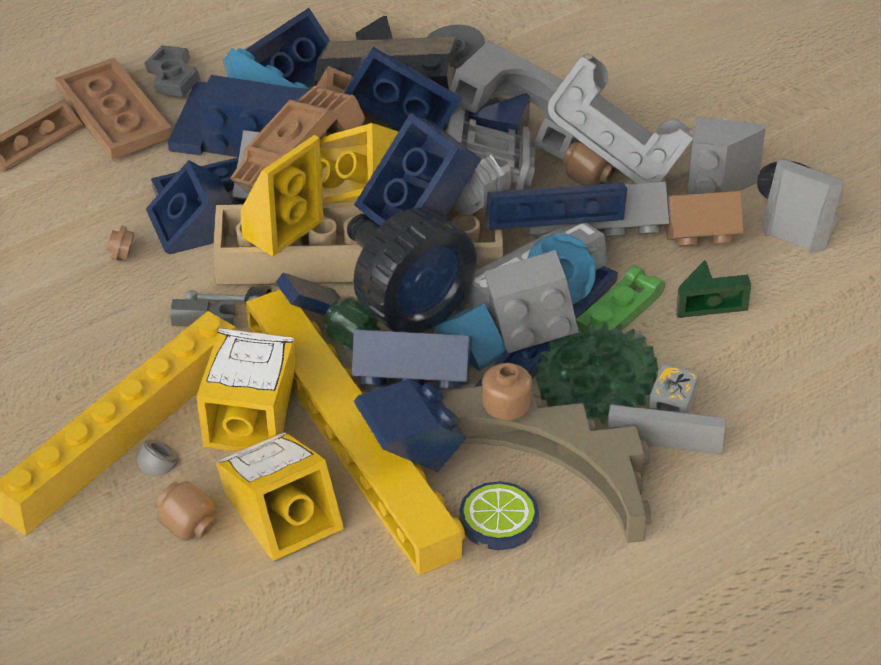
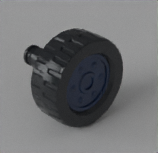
[347,207,477,333]

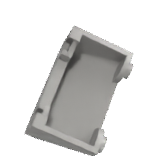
[548,53,694,184]

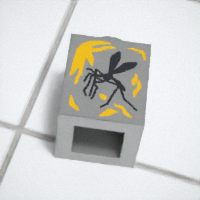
[649,364,699,414]

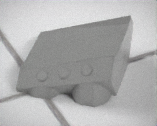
[762,158,843,253]

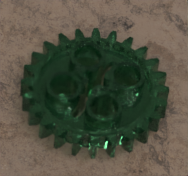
[536,322,658,425]

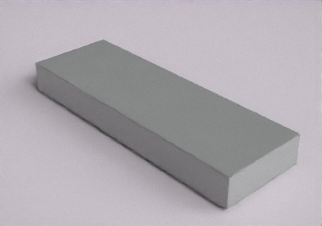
[608,405,726,454]

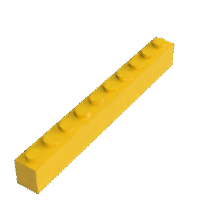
[246,289,465,576]

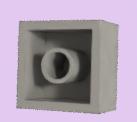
[484,250,579,353]

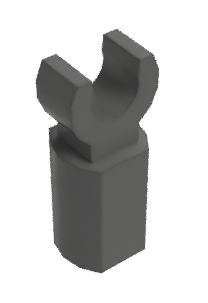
[170,299,236,327]

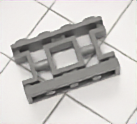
[446,109,535,190]

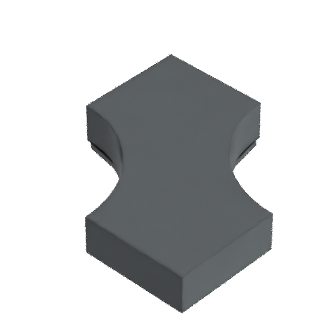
[145,45,200,97]

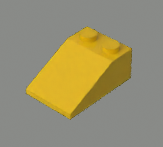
[320,123,398,203]
[240,135,324,257]

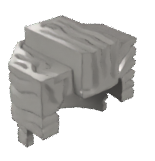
[451,154,511,216]

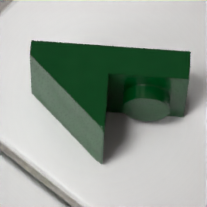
[676,260,751,318]

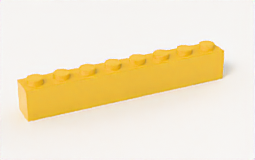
[0,311,236,536]

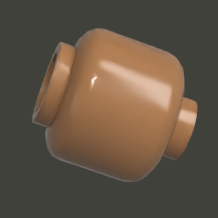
[563,141,616,185]
[482,363,533,421]
[156,481,216,541]

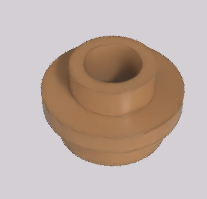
[107,225,134,260]

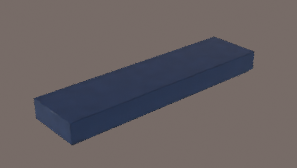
[485,183,627,230]

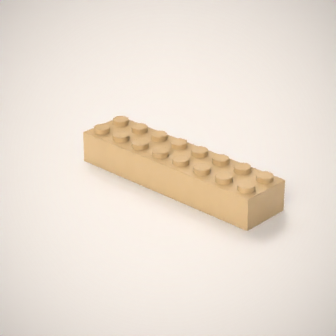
[213,202,503,285]

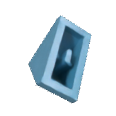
[433,303,506,371]

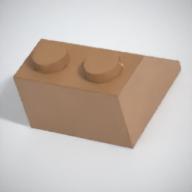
[664,191,744,246]

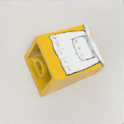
[196,328,296,452]
[216,432,344,561]

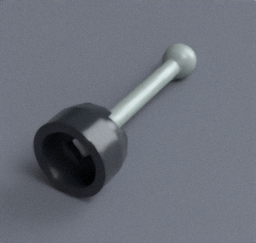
[185,285,272,305]

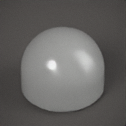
[137,439,178,476]

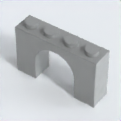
[449,41,580,160]

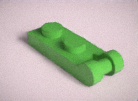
[576,265,665,343]

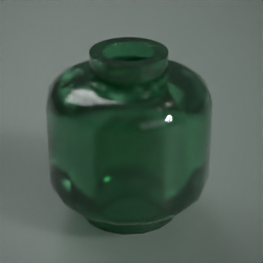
[324,296,380,351]

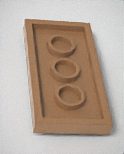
[55,57,172,160]

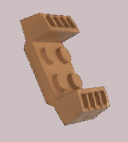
[230,86,365,193]

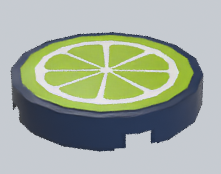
[459,481,539,550]

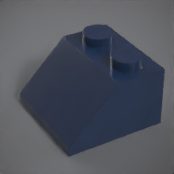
[146,160,233,254]
[353,379,466,472]

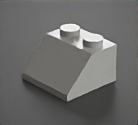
[687,116,766,195]

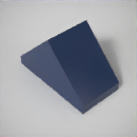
[468,93,530,136]

